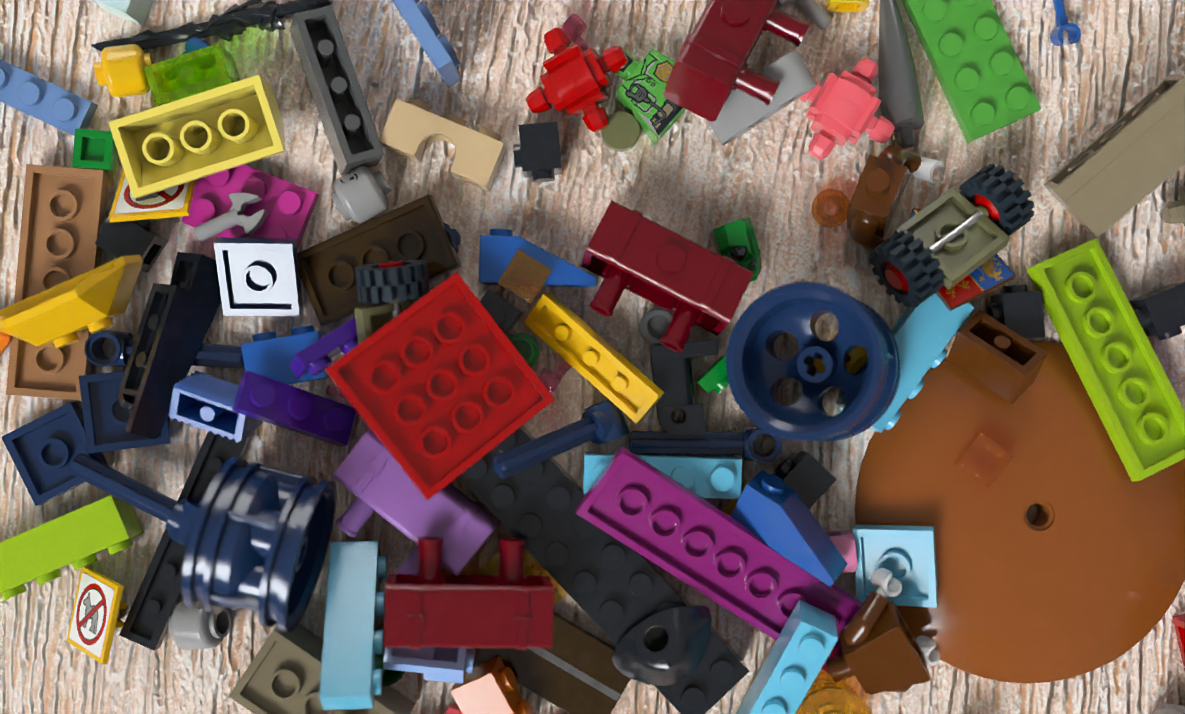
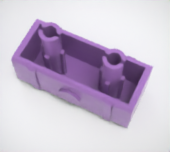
[332,429,500,576]

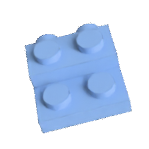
[383,647,475,684]

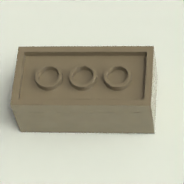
[1044,74,1185,237]
[229,623,416,714]

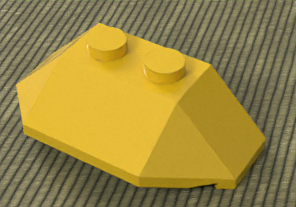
[0,255,143,349]

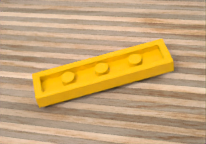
[523,292,665,424]

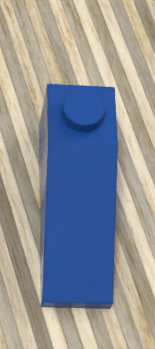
[479,229,596,288]
[730,470,847,587]

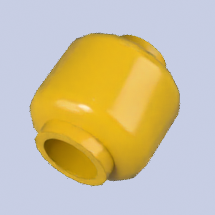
[94,44,156,98]

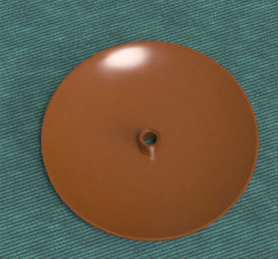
[855,340,1185,684]

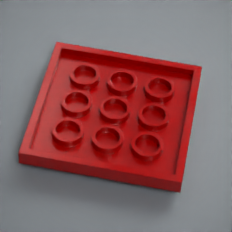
[325,272,555,500]

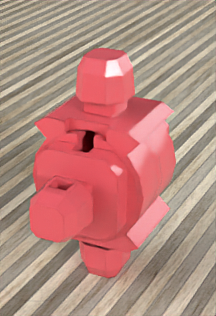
[799,58,895,160]

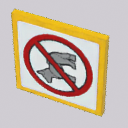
[108,169,197,223]
[66,566,128,665]

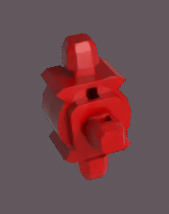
[526,27,629,133]

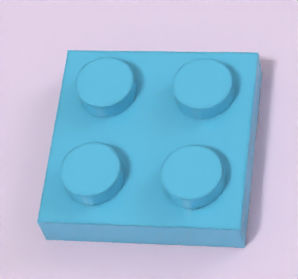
[853,524,939,607]

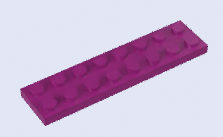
[576,446,863,674]

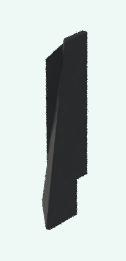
[117,252,221,439]

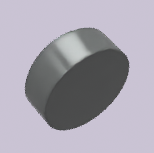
[639,308,673,346]

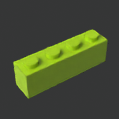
[0,495,144,601]

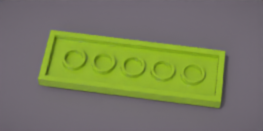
[1026,238,1185,482]

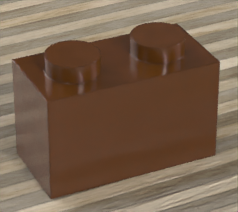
[947,310,1048,404]

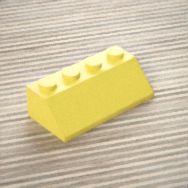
[108,75,285,199]

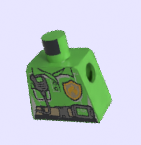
[616,49,686,145]

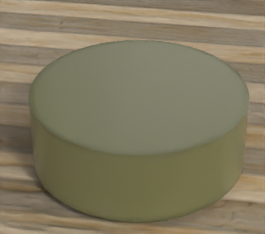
[601,111,640,152]

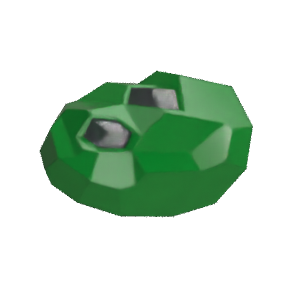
[711,217,762,282]

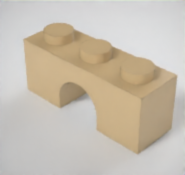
[379,98,507,192]

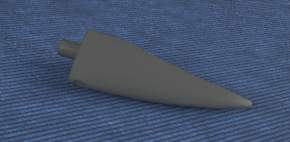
[879,0,925,149]

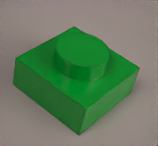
[72,128,118,173]
[695,355,729,393]

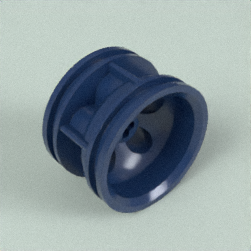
[726,282,901,441]
[182,457,337,632]

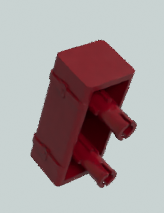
[663,0,810,122]
[581,200,754,353]
[384,536,554,650]

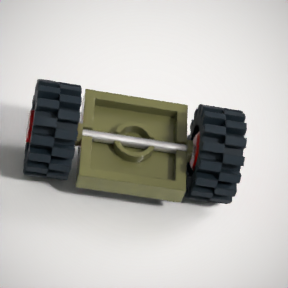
[869,164,1035,308]
[354,259,430,344]

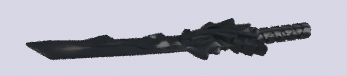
[91,0,332,52]

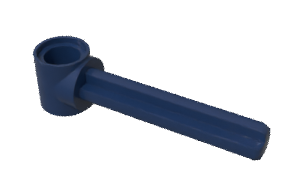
[84,331,244,369]
[492,399,630,478]
[629,425,782,463]
[69,453,202,546]

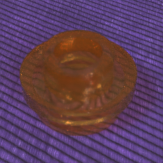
[811,189,850,228]

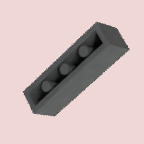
[290,5,384,176]

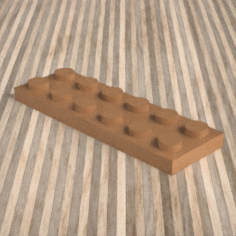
[6,164,109,401]

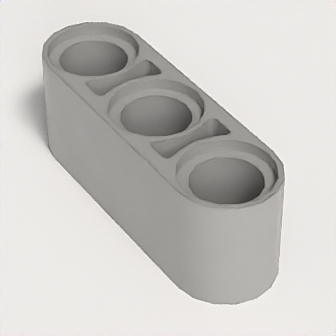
[706,50,817,145]

